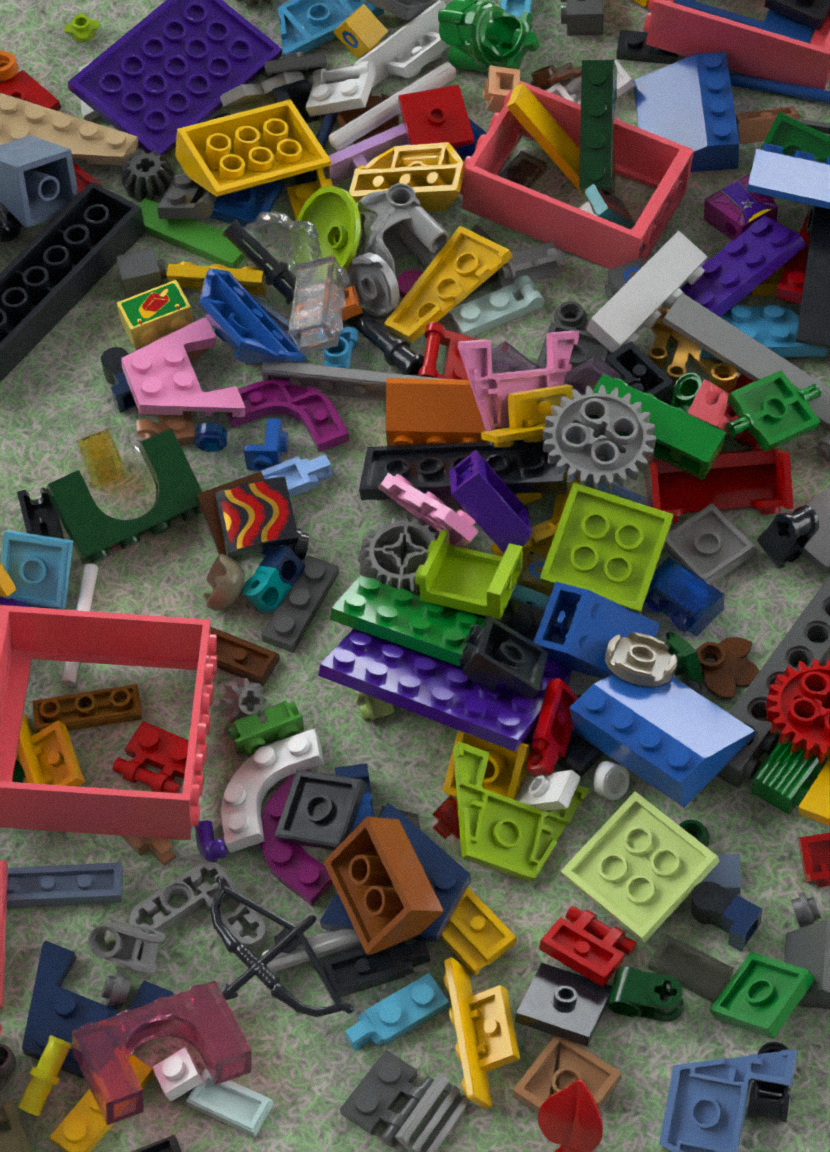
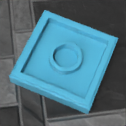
[1,530,73,609]

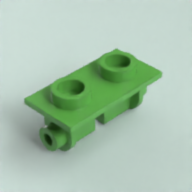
[228,701,304,755]

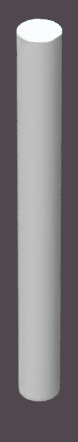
[61,564,98,687]

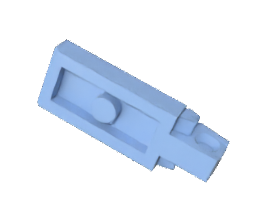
[262,454,333,497]

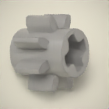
[219,678,267,720]

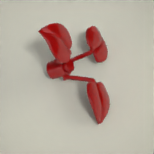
[537,1079,603,1152]

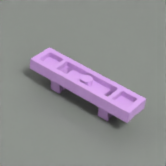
[325,123,410,185]

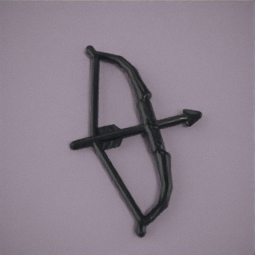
[210,876,354,1017]

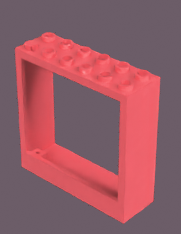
[0,605,217,840]

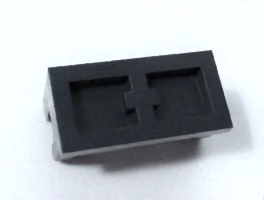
[17,487,64,539]

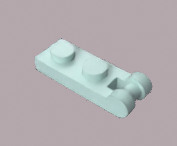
[449,275,545,337]

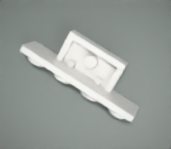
[354,0,451,88]

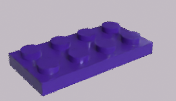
[680,215,806,317]

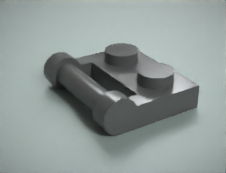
[157,175,218,219]

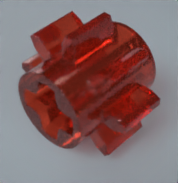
[432,794,460,840]

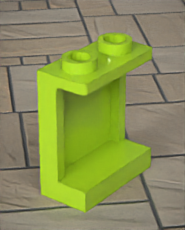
[415,529,523,620]

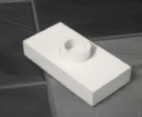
[515,770,581,811]

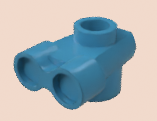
[319,327,358,369]

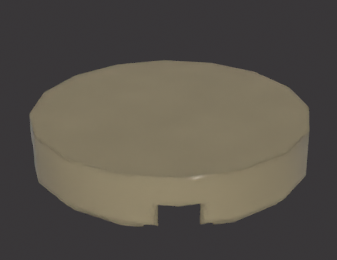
[605,633,677,687]

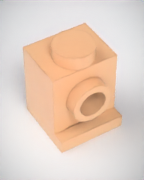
[482,65,520,113]

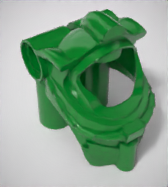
[438,0,539,74]

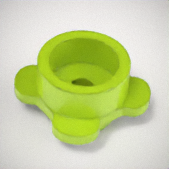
[64,13,100,42]

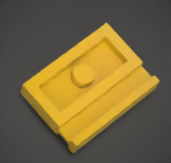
[440,887,517,976]

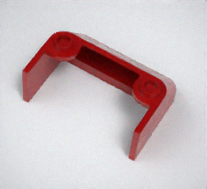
[644,448,794,523]

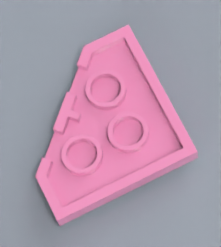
[378,473,479,547]

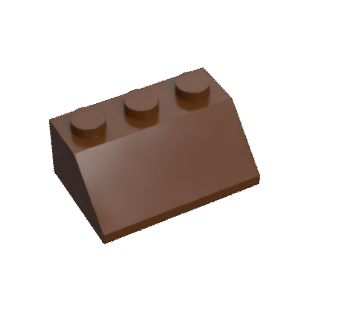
[323,817,444,955]

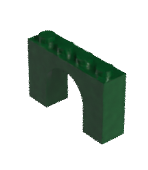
[46,428,203,564]

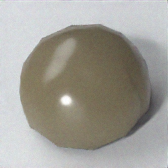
[203,554,245,611]

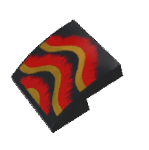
[214,476,299,557]

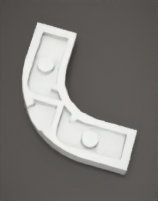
[221,728,324,853]

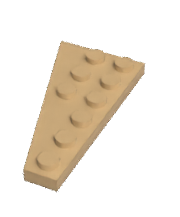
[0,93,139,166]

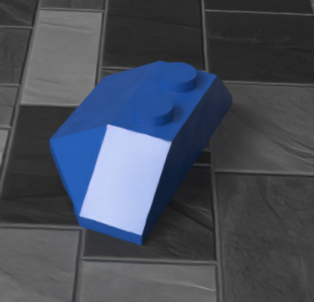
[199,268,307,365]

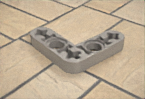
[129,862,267,952]

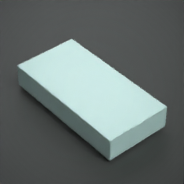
[186,1069,274,1137]

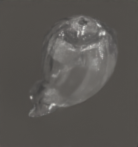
[242,211,321,290]

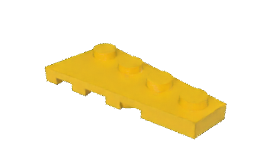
[384,226,513,343]

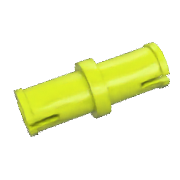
[17,1035,72,1117]

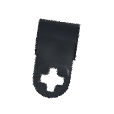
[757,505,819,569]
[747,1042,791,1123]

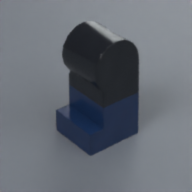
[101,347,136,413]
[691,881,762,952]

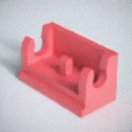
[688,379,742,439]

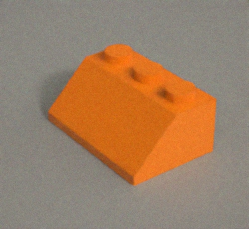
[386,378,486,446]

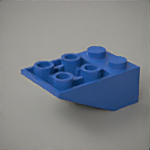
[534,582,660,679]

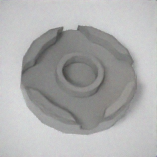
[347,252,400,317]

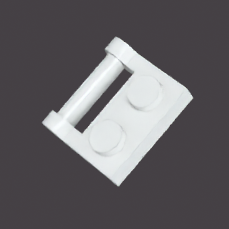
[305,60,376,117]

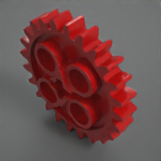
[765,659,830,764]

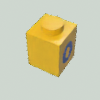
[333,4,388,59]

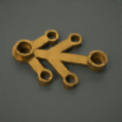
[648,309,737,393]

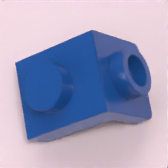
[244,418,289,472]

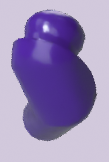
[194,820,228,862]

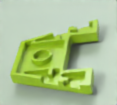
[453,742,589,882]

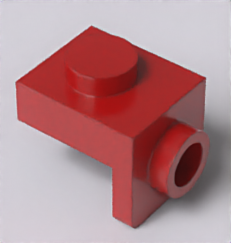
[798,832,830,888]

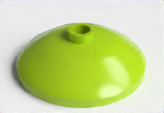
[293,186,362,283]

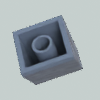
[0,135,78,228]

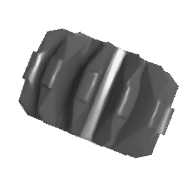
[121,150,174,202]

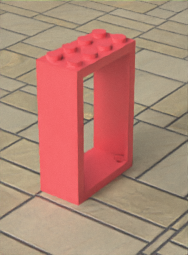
[460,81,694,269]

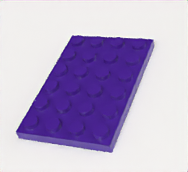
[68,0,283,155]
[318,628,572,752]

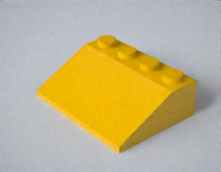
[175,99,331,197]

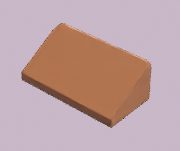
[735,106,800,144]

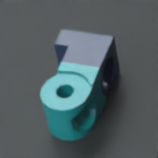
[242,546,306,613]

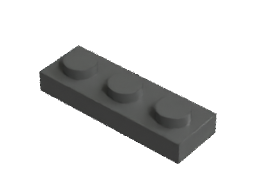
[261,555,339,653]

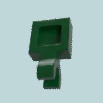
[665,632,703,682]

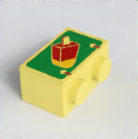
[117,280,194,349]

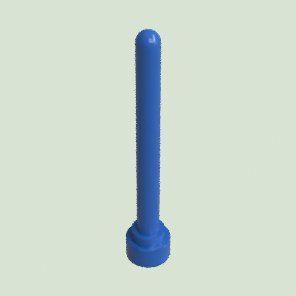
[729,73,830,104]

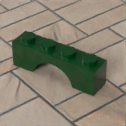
[579,60,617,194]

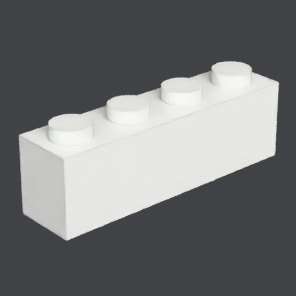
[586,231,707,353]

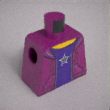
[704,174,778,241]

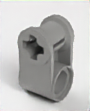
[88,920,166,973]

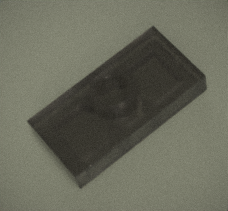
[499,150,547,189]
[648,934,734,1003]

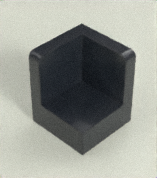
[272,79,319,123]

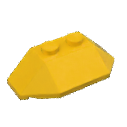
[349,142,466,212]

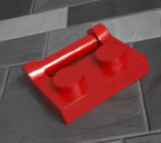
[418,322,480,380]

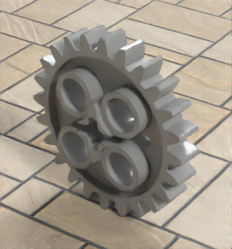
[542,385,656,491]

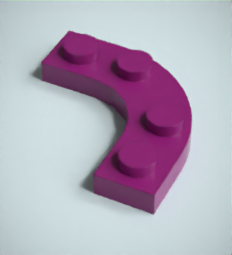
[225,379,350,452]
[260,769,333,906]

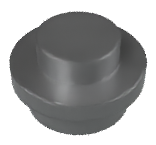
[791,892,821,928]
[101,970,131,1008]

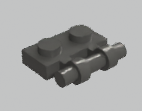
[340,1050,434,1147]

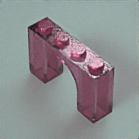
[72,981,252,1125]

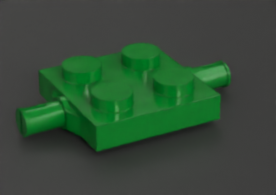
[726,370,822,452]

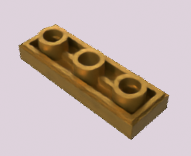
[32,684,142,734]

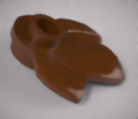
[531,62,582,90]
[696,637,760,699]

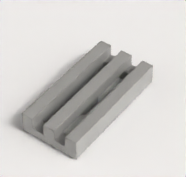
[395,1075,470,1152]

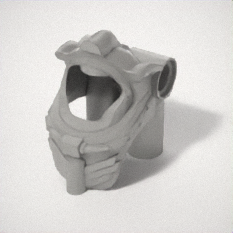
[356,183,449,275]

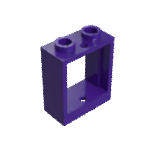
[449,450,532,553]

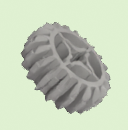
[358,515,440,596]

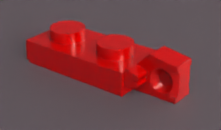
[526,678,579,777]

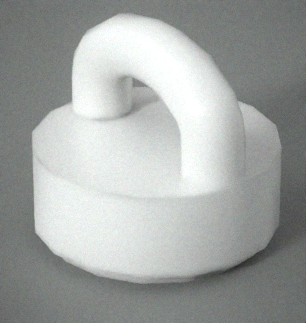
[593,761,630,801]

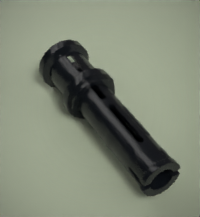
[222,220,308,305]
[347,307,424,376]

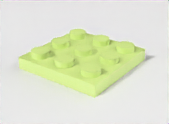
[561,791,720,943]

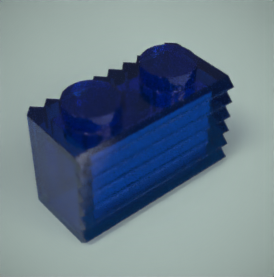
[645,556,725,636]

